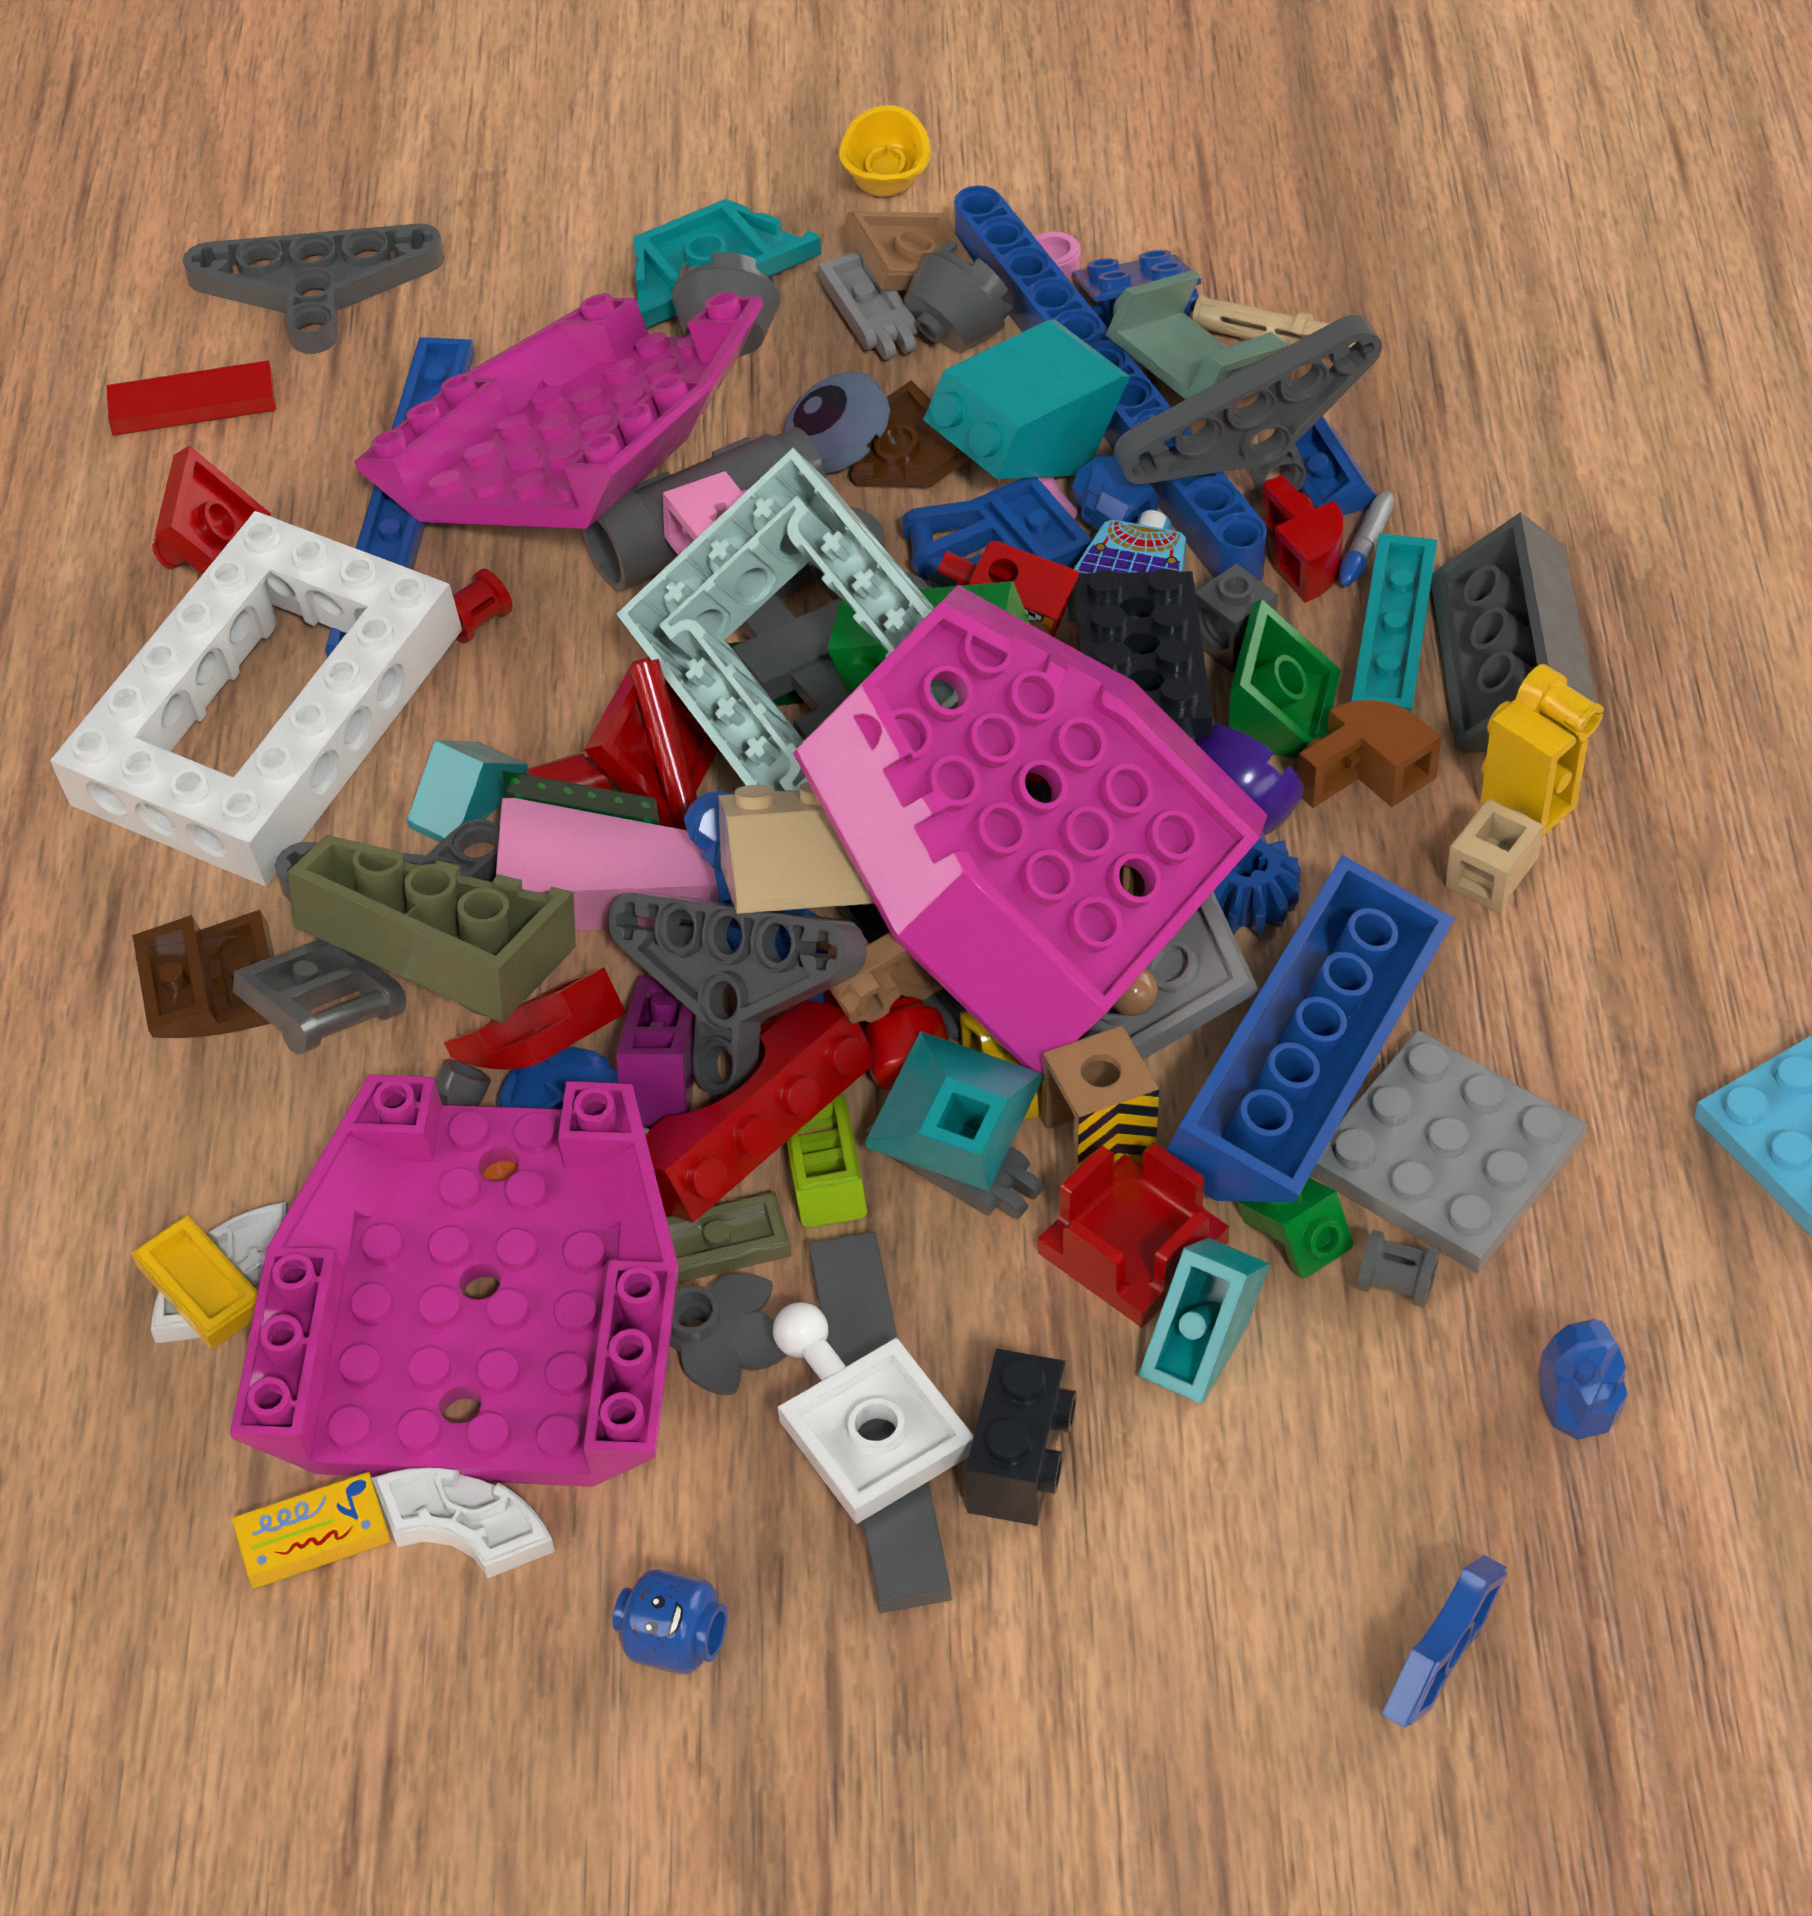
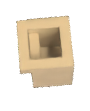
[1446,799,1544,914]

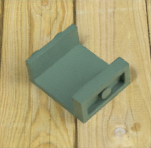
[1106,270,1287,400]

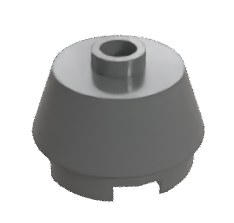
[904,241,1014,352]
[672,252,780,357]

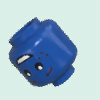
[612,1569,728,1674]

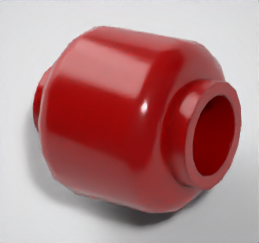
[863,997,950,1091]

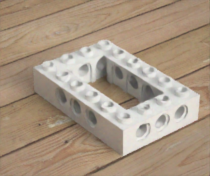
[50,511,462,887]

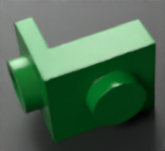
[1237,1178,1353,1278]

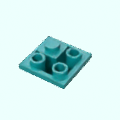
[865,1031,1042,1192]

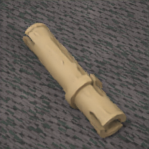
[1192,295,1356,357]

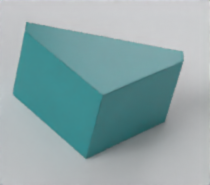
[407,740,528,843]

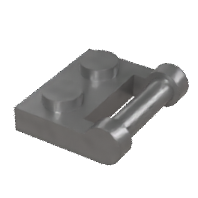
[232,939,406,1054]

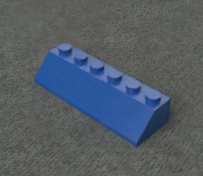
[1166,855,1455,1202]

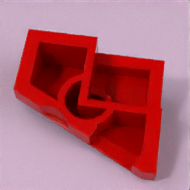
[444,967,626,1070]

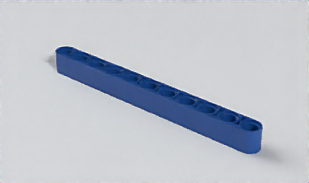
[954,185,1267,581]

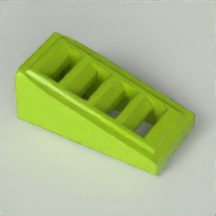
[787,1096,867,1228]

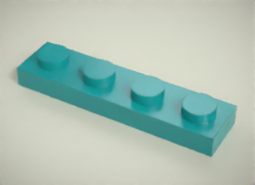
[1352,533,1437,713]

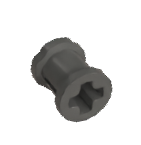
[1357,1230,1441,1308]

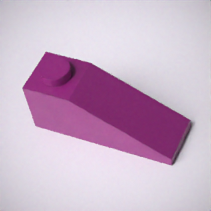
[616,975,696,1129]

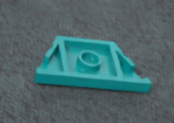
[634,199,822,328]

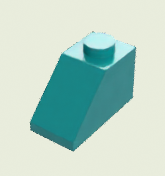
[1138,1237,1270,1404]

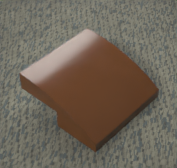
[132,910,274,1038]

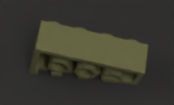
[288,835,576,1023]

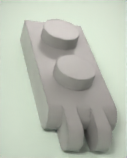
[818,252,917,360]

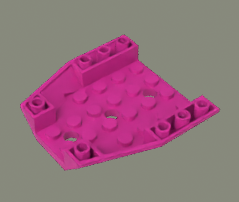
[354,292,764,529]
[793,585,1268,1073]
[230,1074,679,1487]

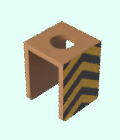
[1042,1025,1160,1172]

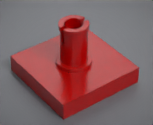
[152,445,271,574]
[584,657,719,828]

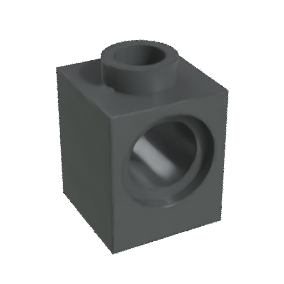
[1195,564,1278,673]

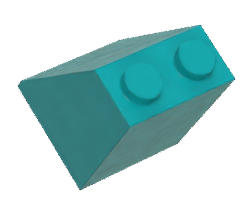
[923,320,1130,479]

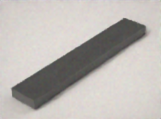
[809,1231,952,1613]

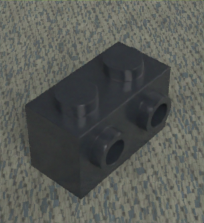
[966,1348,1077,1526]

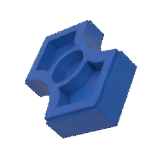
[1381,1555,1507,1728]

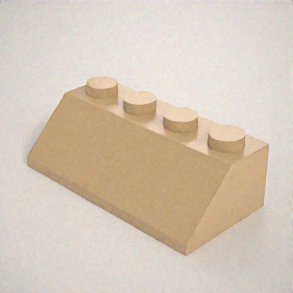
[718,782,874,914]

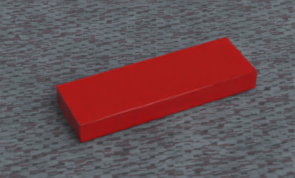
[106,360,276,435]

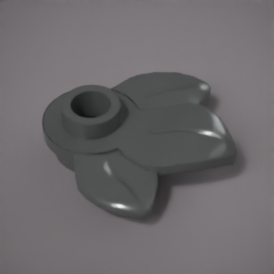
[670,1273,788,1395]

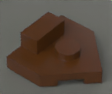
[851,380,971,487]

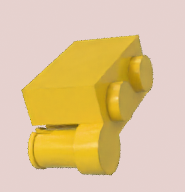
[1480,664,1604,837]

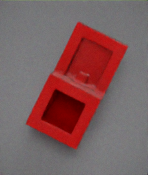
[1261,475,1344,603]

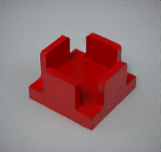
[1038,1143,1229,1328]

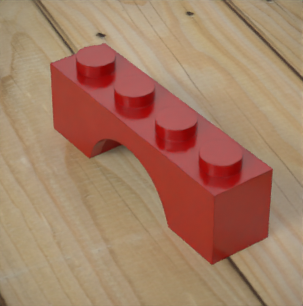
[645,999,872,1223]

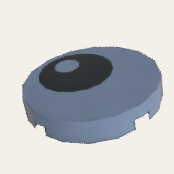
[784,371,890,473]

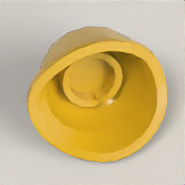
[839,105,931,197]

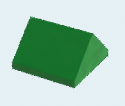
[1229,599,1341,759]

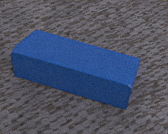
[1286,416,1377,516]

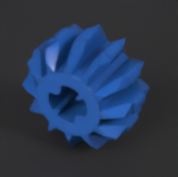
[1213,830,1301,936]

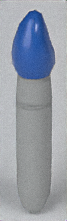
[1339,491,1394,587]

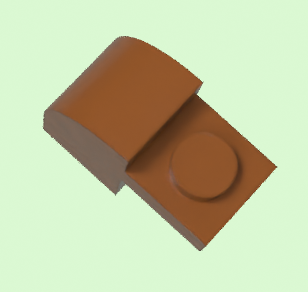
[1298,700,1442,808]

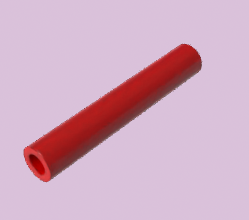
[629,659,698,830]

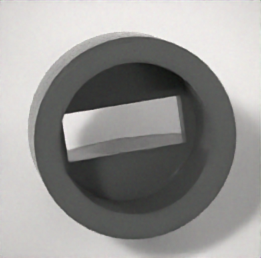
[435,1059,491,1106]

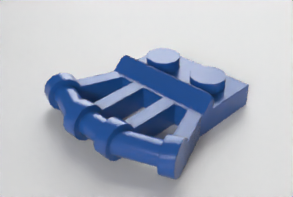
[901,477,1092,588]

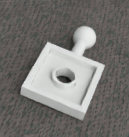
[773,1302,974,1524]

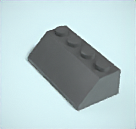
[1431,512,1595,753]

